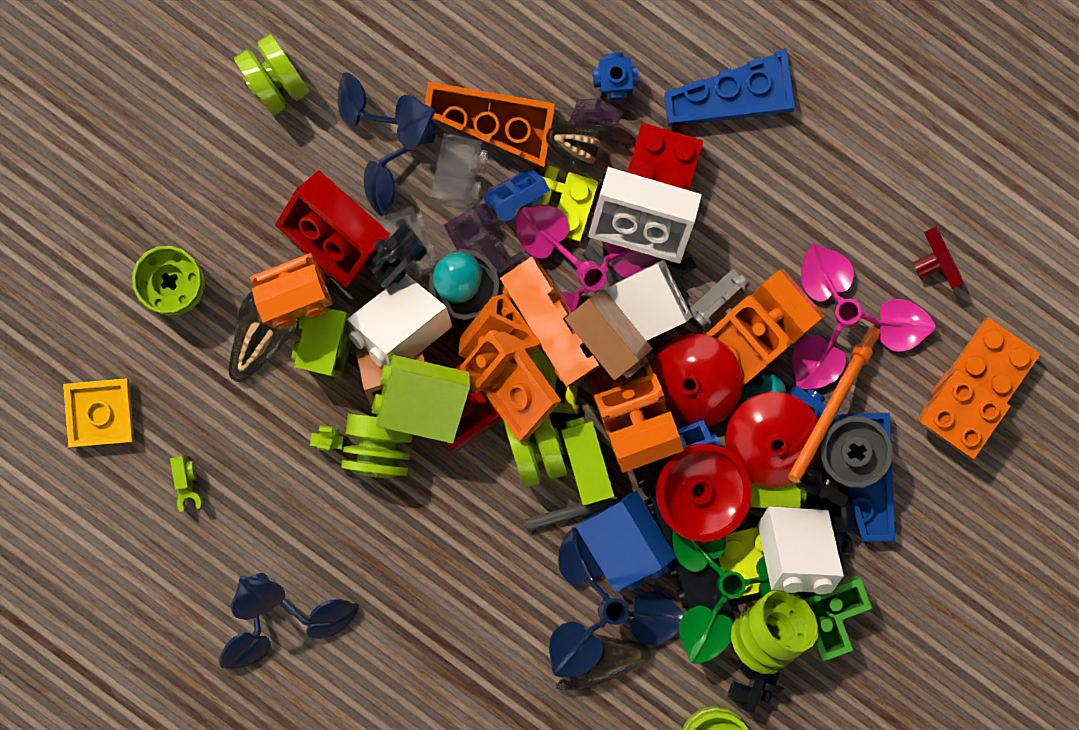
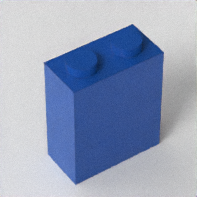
[575,490,676,592]

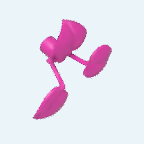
[515,205,655,312]
[792,243,936,390]

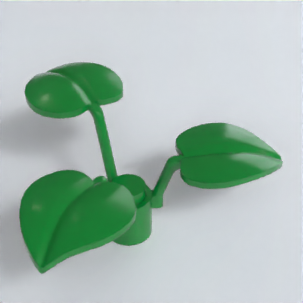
[672,531,803,664]

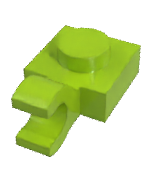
[310,425,346,451]
[170,455,203,512]

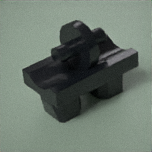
[365,223,427,288]
[727,659,785,713]

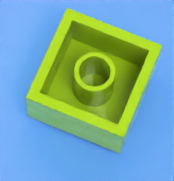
[291,308,352,378]

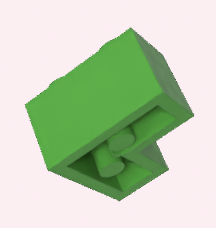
[800,575,872,662]

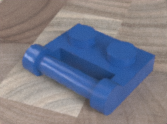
[484,167,550,221]

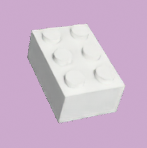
[588,167,702,264]

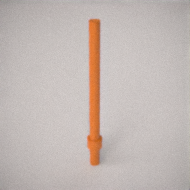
[788,326,881,483]

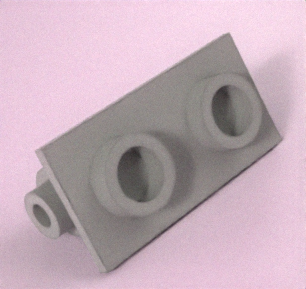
[689,269,754,333]

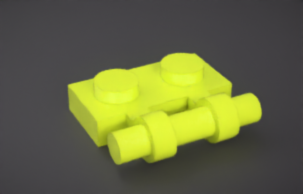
[532,165,599,243]

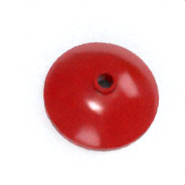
[650,333,743,427]
[725,392,823,488]
[656,443,752,542]

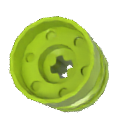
[132,246,205,316]
[341,413,413,478]
[731,590,818,674]

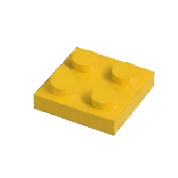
[63,378,135,448]

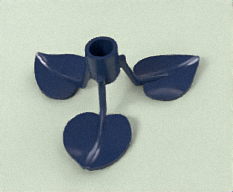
[337,72,436,218]
[549,527,684,677]
[219,573,358,669]

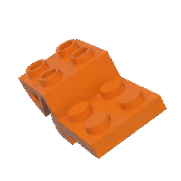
[250,253,333,331]
[706,268,825,386]
[458,294,561,442]
[917,317,1041,459]
[586,355,684,473]

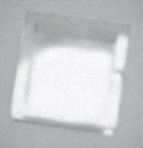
[431,133,489,211]

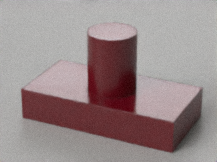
[913,226,965,290]

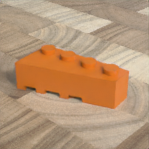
[424,82,555,167]
[500,257,603,387]

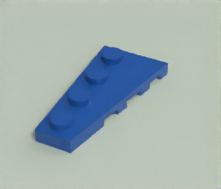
[664,48,795,127]
[830,413,895,541]

